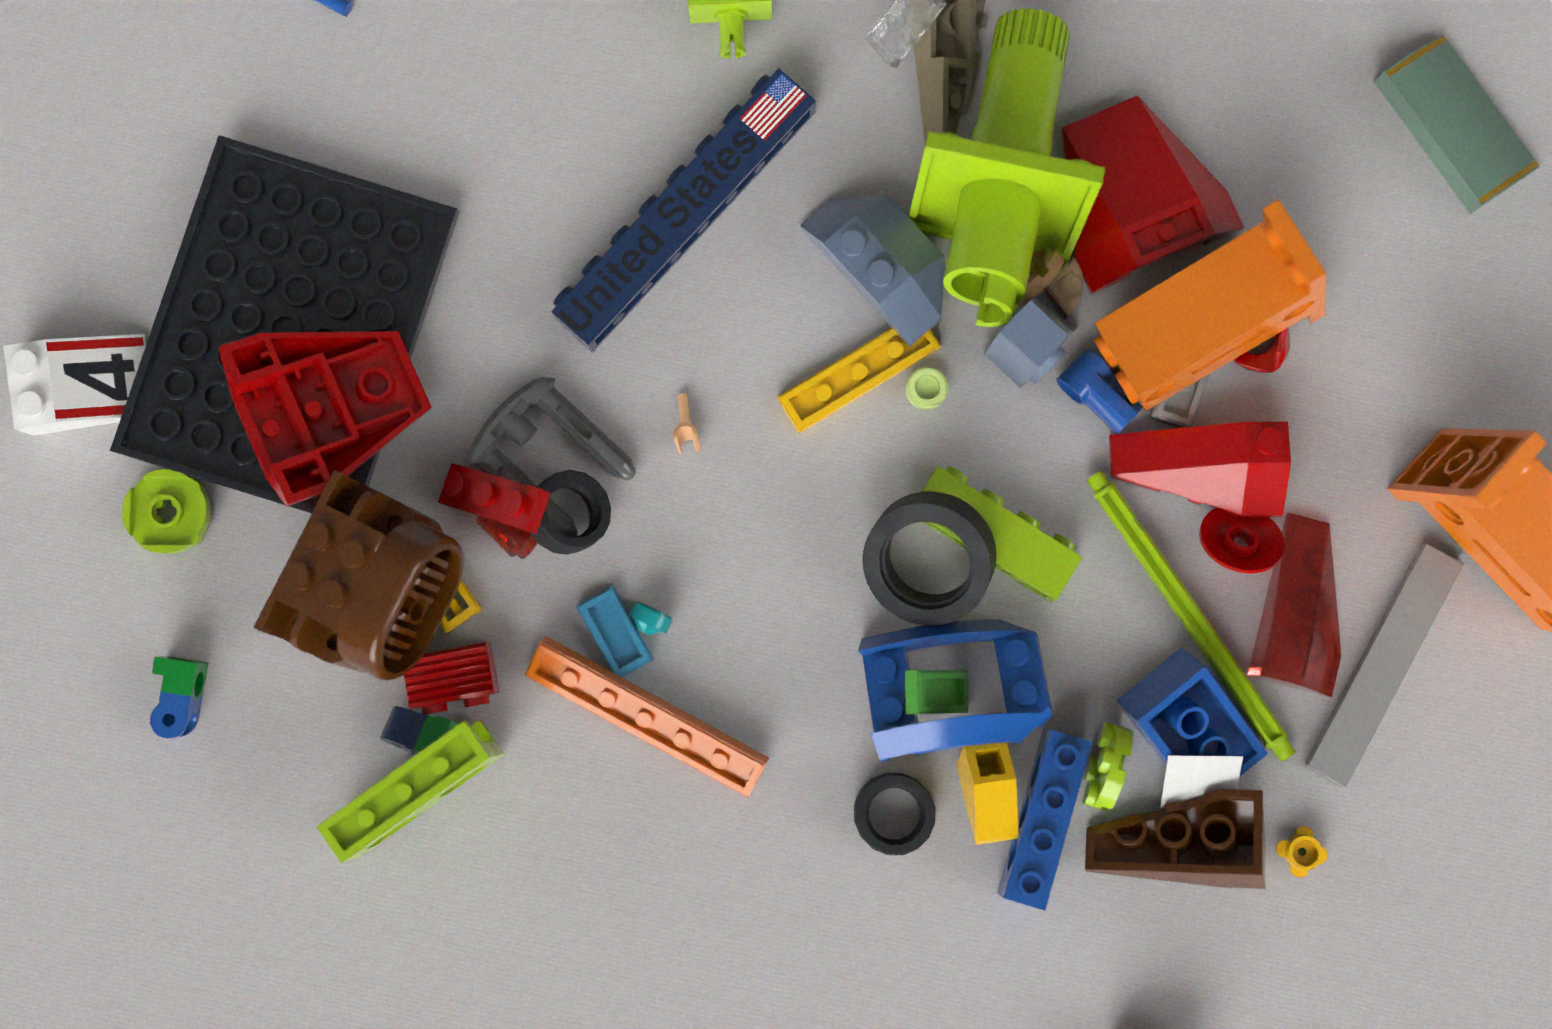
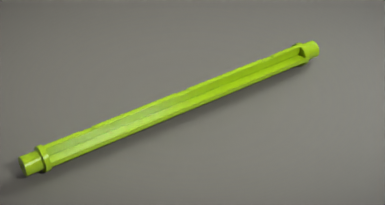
[1086,470,1296,762]

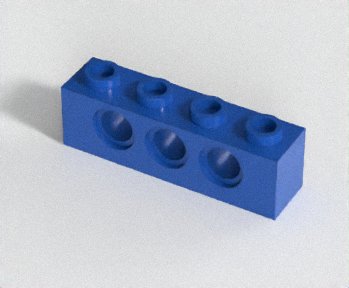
[997,728,1092,911]

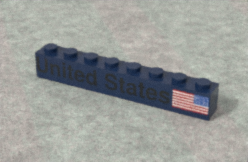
[551,68,816,353]

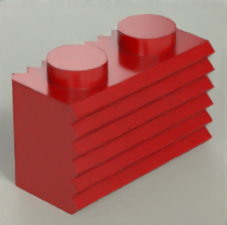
[404,642,500,715]

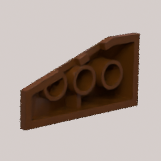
[1085,789,1266,889]

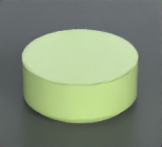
[905,367,948,410]

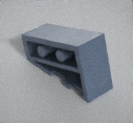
[984,295,1077,388]

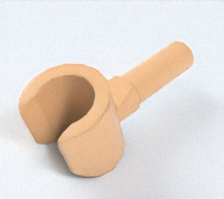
[672,393,701,454]

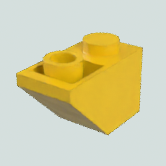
[956,743,1019,845]

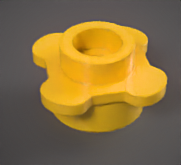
[1276,826,1328,878]

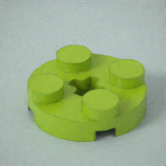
[122,469,212,554]
[1083,722,1133,811]

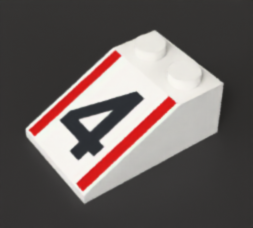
[3,334,147,436]

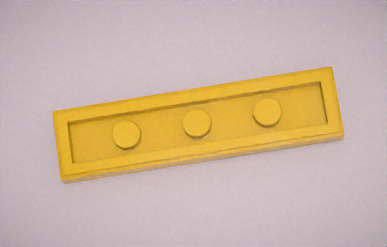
[777,328,941,434]

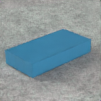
[576,586,654,678]

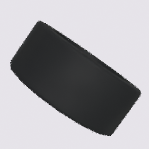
[530,470,611,555]
[854,773,935,855]

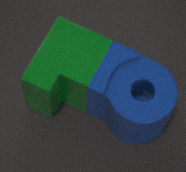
[150,656,209,739]

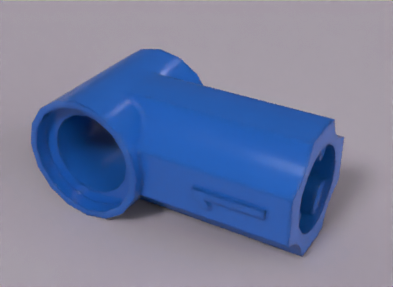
[1056,349,1143,434]

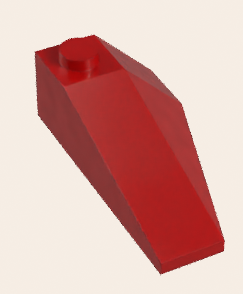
[1108,421,1291,517]

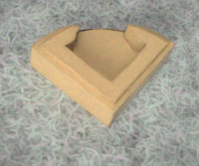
[1043,258,1083,318]

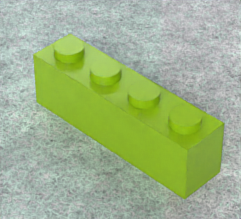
[921,466,1083,603]

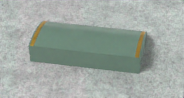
[1374,34,1540,214]

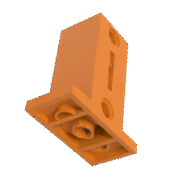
[1093,199,1326,411]
[1387,428,1552,632]

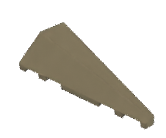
[909,0,988,144]

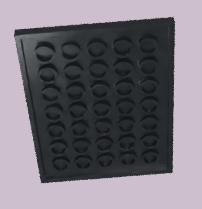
[110,135,459,514]

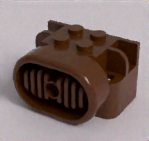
[253,470,464,681]

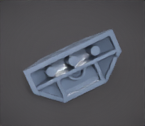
[800,196,944,347]

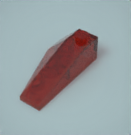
[1247,513,1342,697]

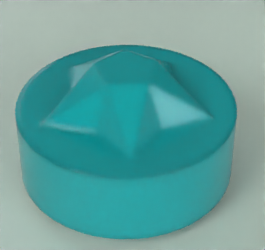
[629,601,673,635]

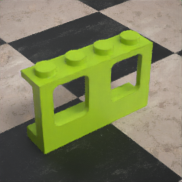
[316,719,505,864]

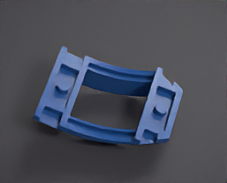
[858,619,1053,762]

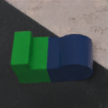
[380,706,459,755]

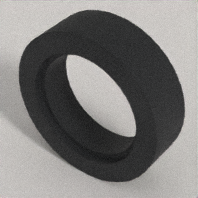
[862,491,997,626]

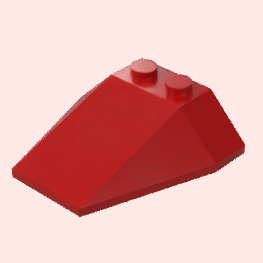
[219,331,432,506]

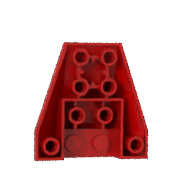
[1061,95,1244,295]

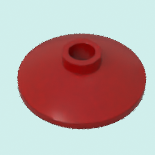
[1199,508,1285,574]

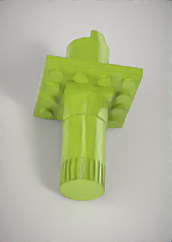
[908,8,1105,327]

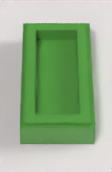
[905,670,969,714]

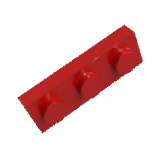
[438,463,551,534]

